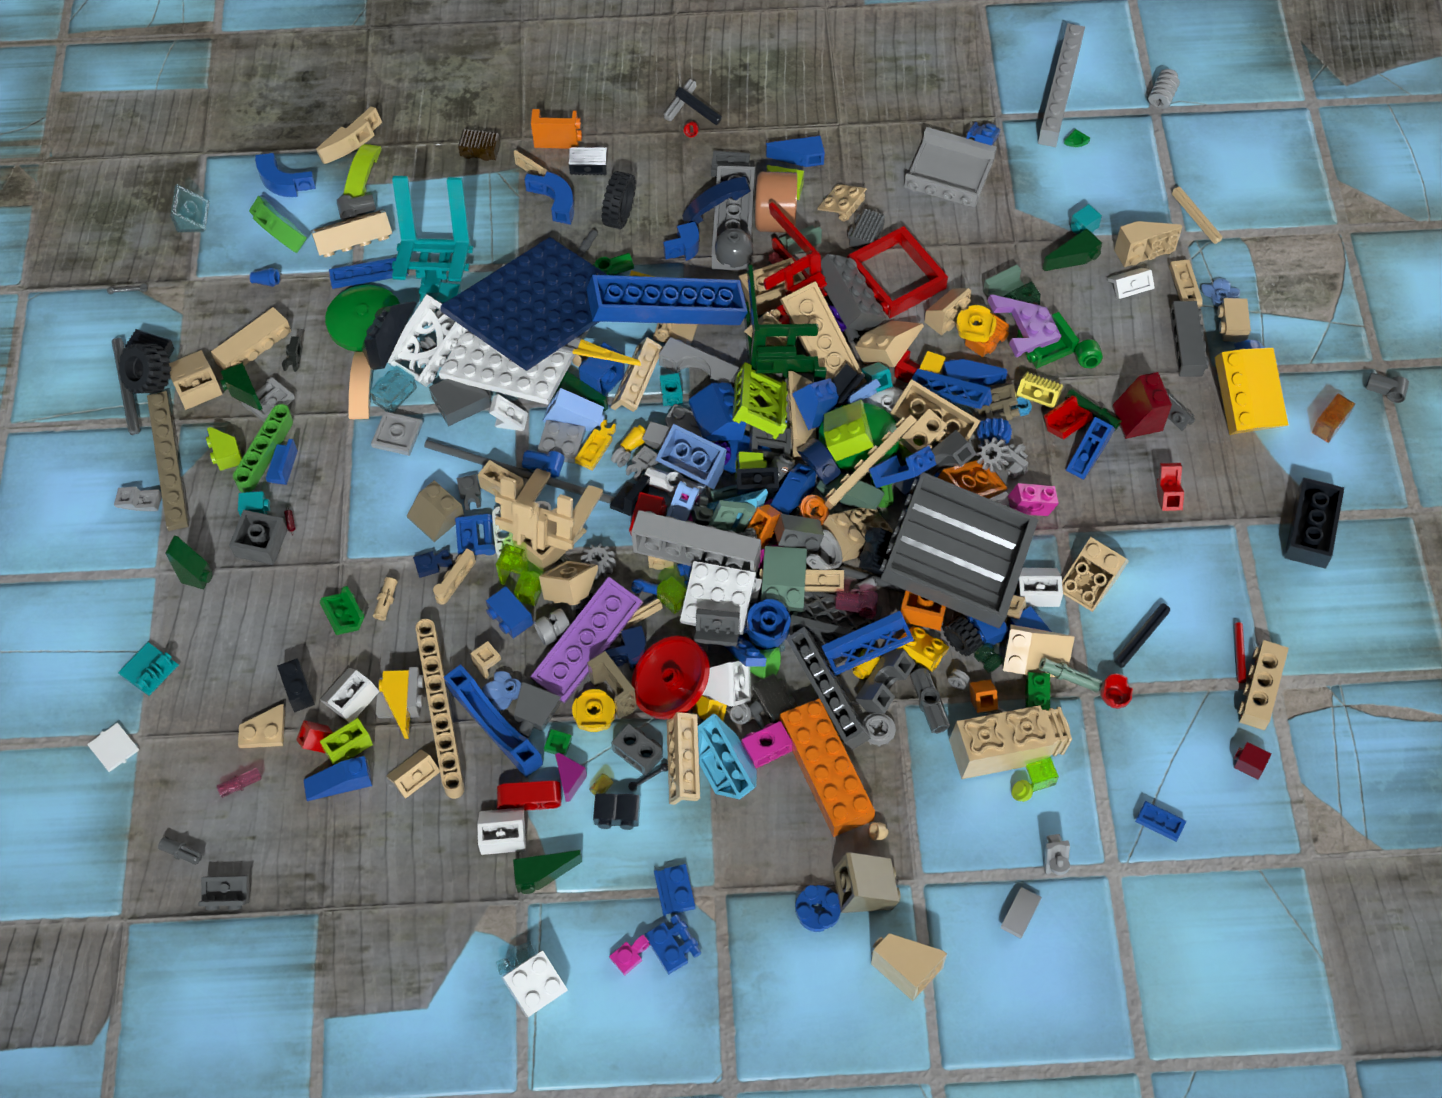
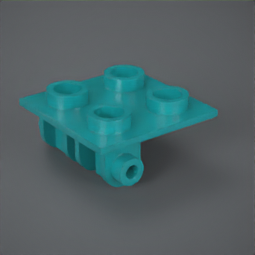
[118,642,179,696]

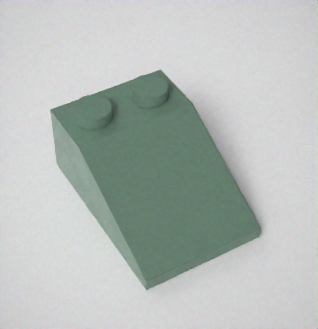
[761,546,807,612]

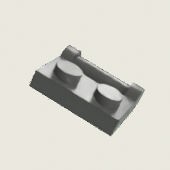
[748,425,791,460]

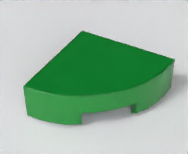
[1064,129,1090,147]

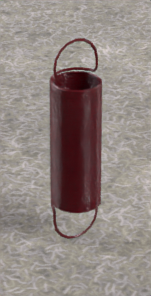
[284,507,296,536]

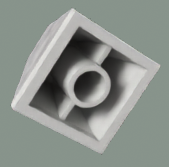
[702,660,751,706]

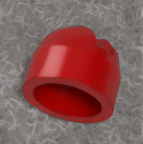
[684,121,699,138]

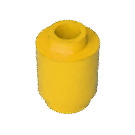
[852,649,881,679]

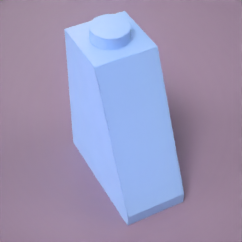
[543,388,604,432]

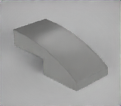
[114,487,162,511]
[1000,887,1042,939]

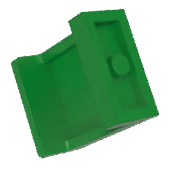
[1017,312,1079,369]

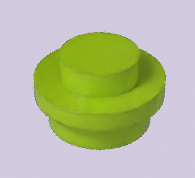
[1011,780,1033,802]

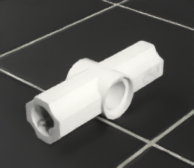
[645,466,706,503]

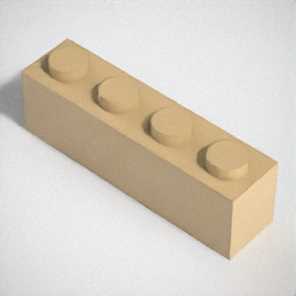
[211,307,291,370]

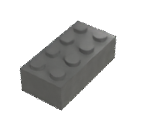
[821,254,886,332]

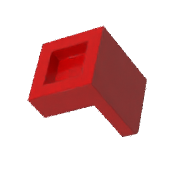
[894,350,921,384]
[296,720,333,753]

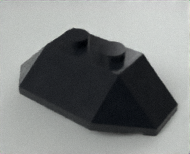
[362,301,416,370]

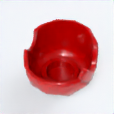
[1100,673,1133,709]

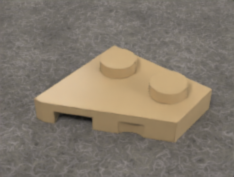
[238,704,285,748]

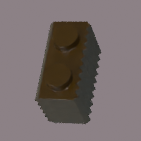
[458,129,500,161]

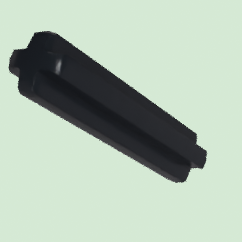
[675,87,722,125]

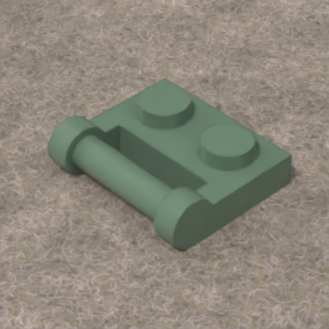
[708,500,756,532]

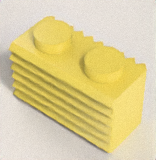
[1016,372,1063,408]

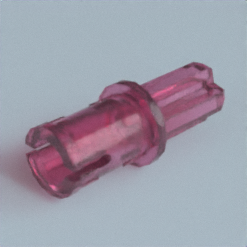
[217,768,262,798]

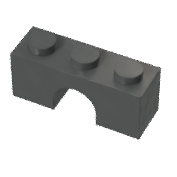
[855,649,916,714]

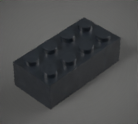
[1284,477,1345,569]

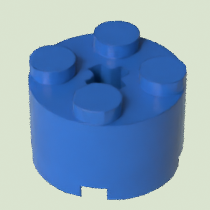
[746,599,791,648]

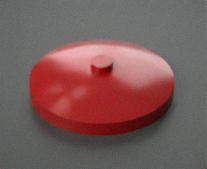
[631,636,710,720]

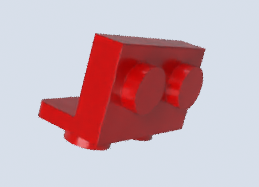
[1044,396,1093,440]

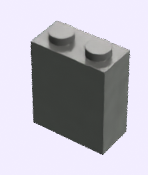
[429,379,492,427]

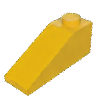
[379,670,410,739]

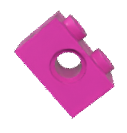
[1007,483,1059,516]
[741,721,793,769]

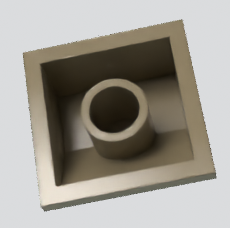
[407,480,465,542]

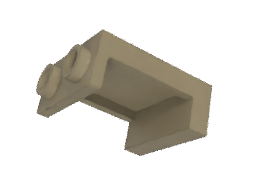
[587,651,637,718]

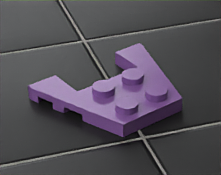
[987,295,1061,357]

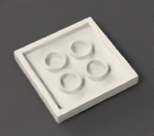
[680,561,756,635]

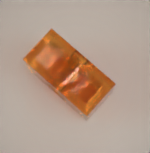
[1311,394,1355,443]

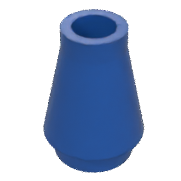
[250,268,280,287]

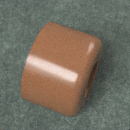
[755,171,797,233]

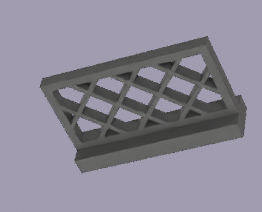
[789,592,883,651]

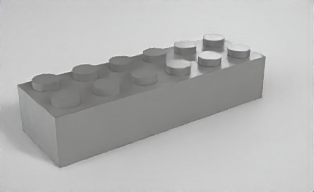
[712,166,755,270]
[631,511,761,574]

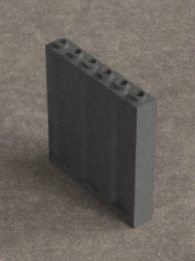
[880,472,1038,628]

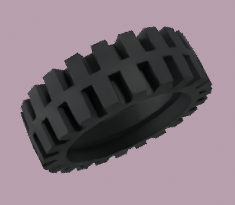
[601,171,636,229]

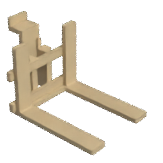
[495,469,603,551]

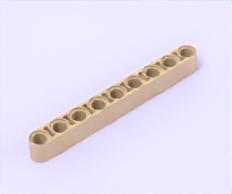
[416,619,465,799]

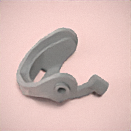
[806,530,843,570]

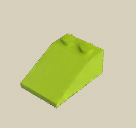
[824,400,874,461]

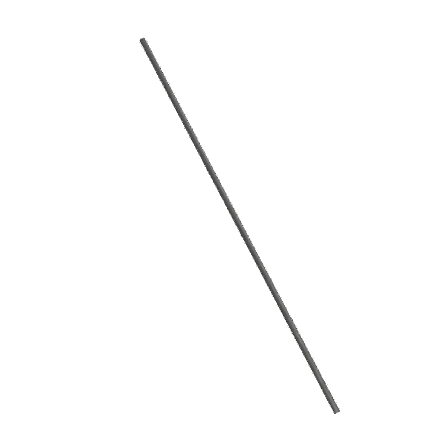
[424,440,906,593]

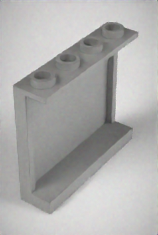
[904,127,997,207]

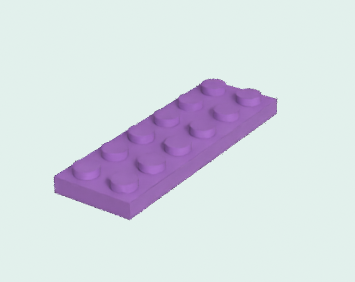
[530,577,643,704]

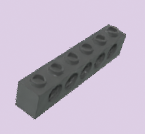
[786,627,871,750]

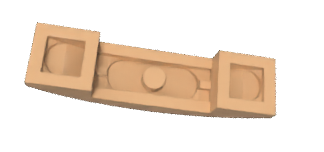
[349,352,373,419]

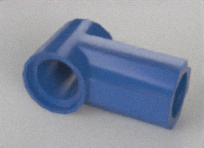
[522,450,565,478]

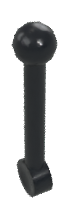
[628,763,668,792]

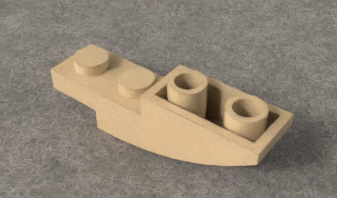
[316,107,382,164]

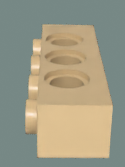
[1238,640,1289,731]

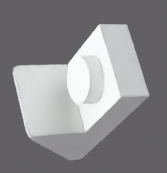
[489,394,528,431]

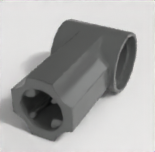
[336,194,376,220]
[1366,372,1409,403]

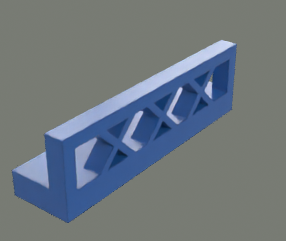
[912,369,992,409]
[822,611,914,676]

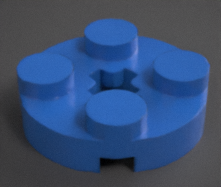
[795,885,841,932]

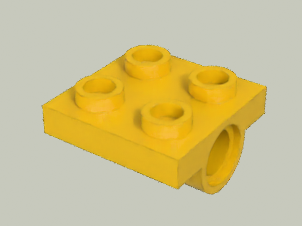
[896,626,949,672]

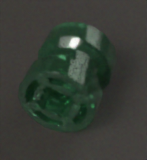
[974,643,1004,673]

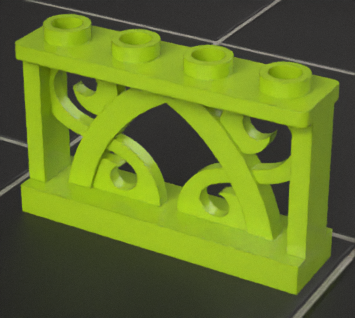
[732,362,788,439]

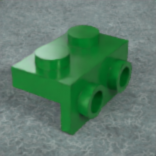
[319,586,364,635]

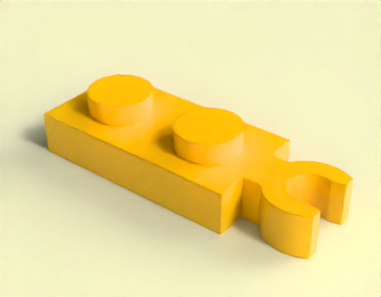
[575,420,616,471]

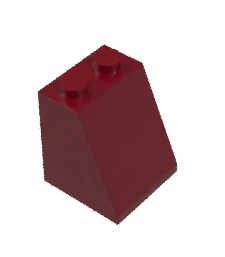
[1112,372,1172,439]

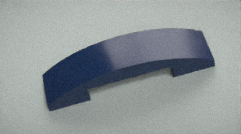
[682,177,751,225]

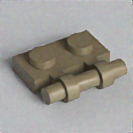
[977,384,1020,422]

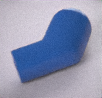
[631,578,662,595]

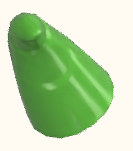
[733,647,781,682]

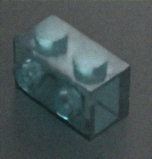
[370,366,417,413]

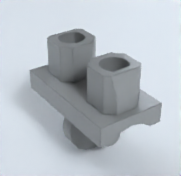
[992,444,1028,479]
[1044,834,1070,875]

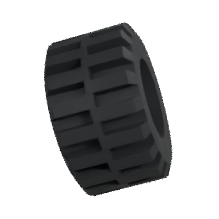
[118,344,171,394]

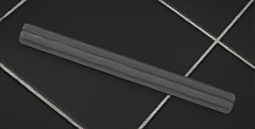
[112,337,140,435]

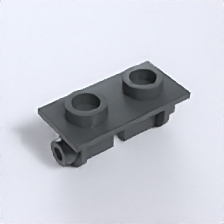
[1167,392,1195,431]

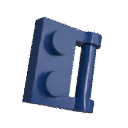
[455,514,496,556]

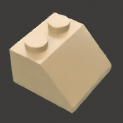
[539,561,598,605]

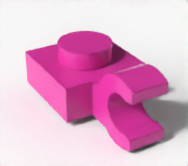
[609,935,650,976]

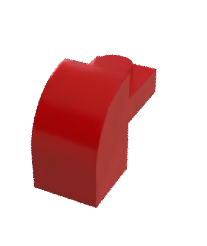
[1156,463,1184,511]

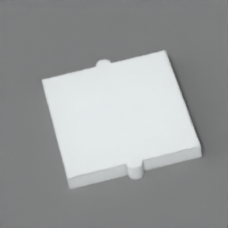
[87,723,139,772]

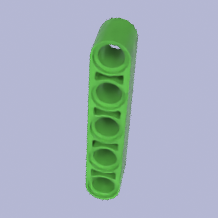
[233,404,293,493]

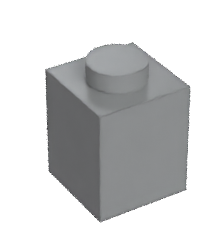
[642,421,671,451]

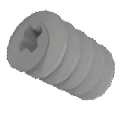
[1148,69,1180,109]

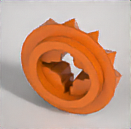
[798,495,829,526]

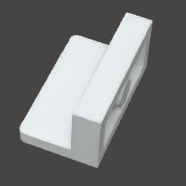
[1107,268,1155,299]

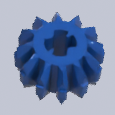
[977,418,1012,445]

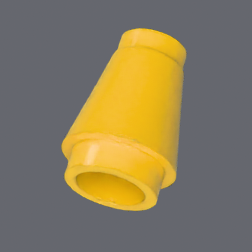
[620,425,646,452]

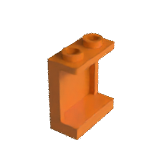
[531,109,582,149]

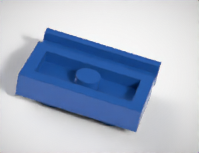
[966,122,1001,146]
[654,864,695,916]

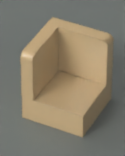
[1004,595,1027,623]
[470,641,501,679]

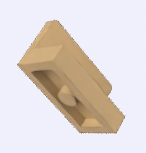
[386,750,440,799]

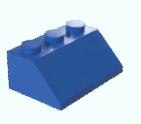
[689,382,747,441]

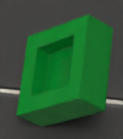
[544,729,572,756]

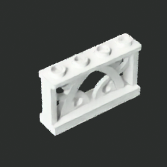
[387,294,467,387]

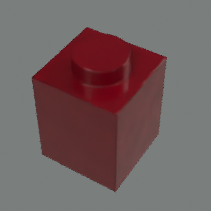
[1233,742,1272,780]

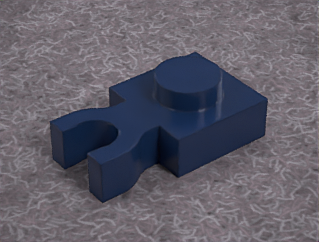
[413,549,453,578]

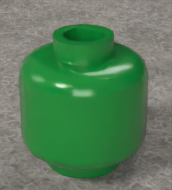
[1075,339,1103,369]

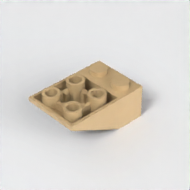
[1114,221,1182,267]
[169,350,223,410]
[822,507,893,562]
[512,508,587,573]
[1062,537,1129,612]

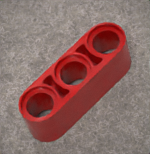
[497,781,561,811]

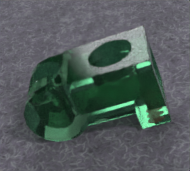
[1004,281,1041,315]

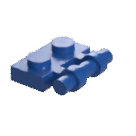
[644,915,701,975]

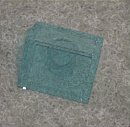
[170,184,210,232]

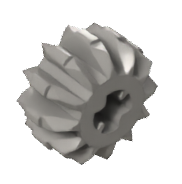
[976,437,1011,472]
[581,544,616,580]

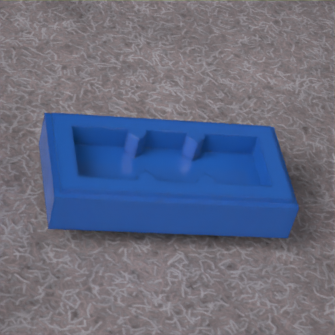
[1135,801,1186,842]

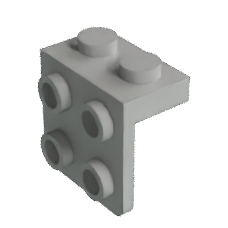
[376,667,424,718]

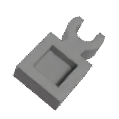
[626,446,659,481]

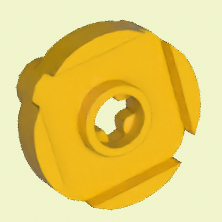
[956,305,996,342]
[572,689,616,732]

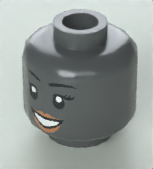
[768,454,796,485]

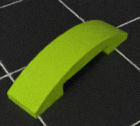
[343,144,382,198]

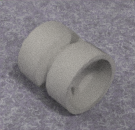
[533,608,570,646]

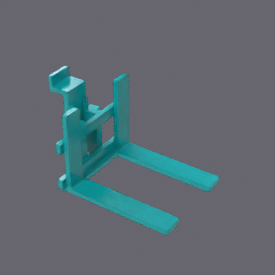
[392,176,474,311]

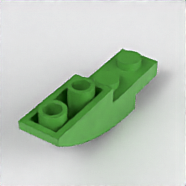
[249,196,307,253]

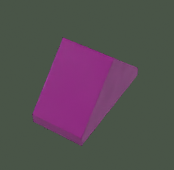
[555,753,587,802]

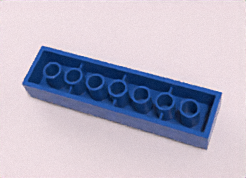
[586,275,748,325]

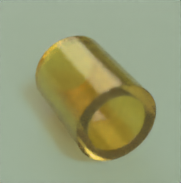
[589,773,614,795]

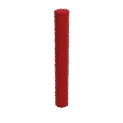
[1234,622,1247,683]

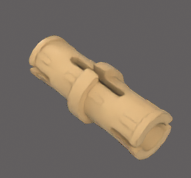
[373,577,398,621]

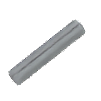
[664,79,696,121]

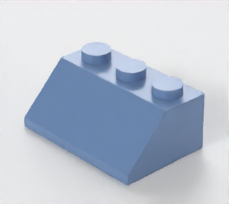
[655,424,727,490]

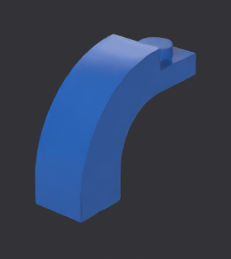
[255,153,316,197]
[525,172,574,225]

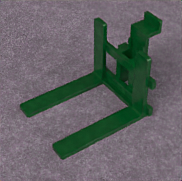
[744,265,827,382]

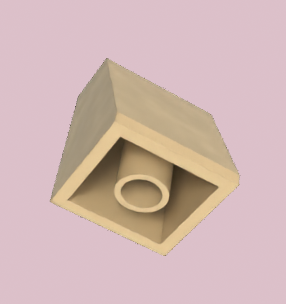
[871,933,947,1001]

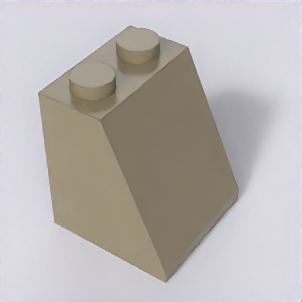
[833,853,901,913]

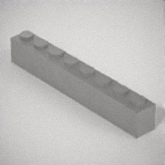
[1038,23,1085,147]

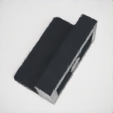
[831,363,865,406]
[610,475,650,516]

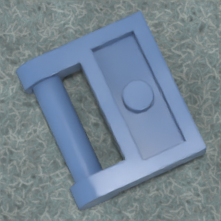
[840,379,881,406]

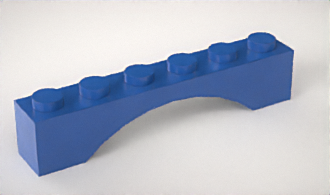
[443,664,543,778]

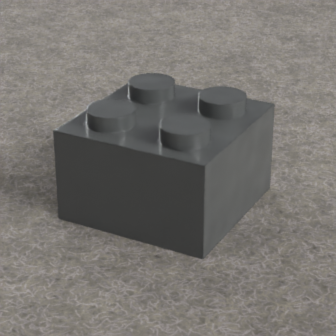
[229,510,287,565]

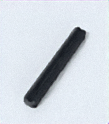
[1114,603,1170,668]

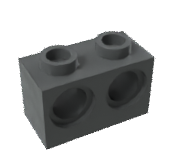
[611,724,663,776]

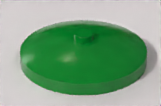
[325,285,400,352]
[819,403,900,472]

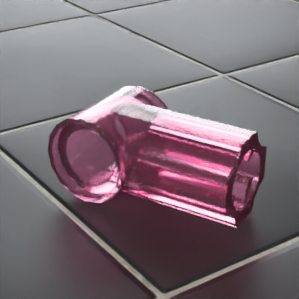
[835,590,878,618]

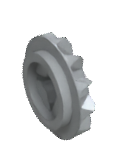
[862,713,896,747]

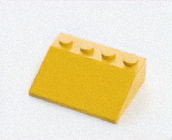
[1215,348,1288,435]

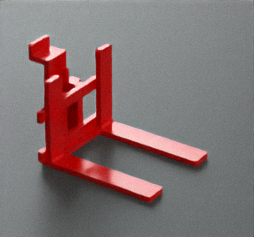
[764,202,828,324]

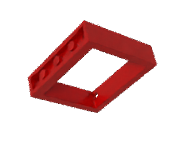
[847,226,948,319]

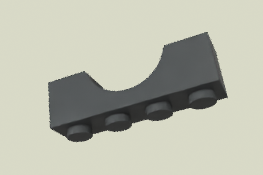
[894,430,977,499]

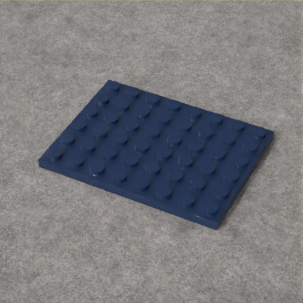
[440,237,607,371]

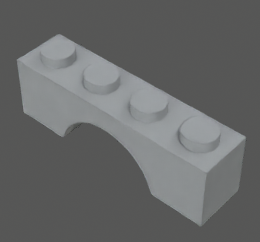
[659,337,739,388]

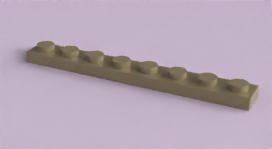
[147,391,189,531]

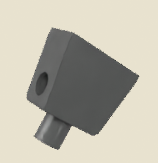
[514,682,561,738]

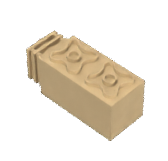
[949,706,1072,779]

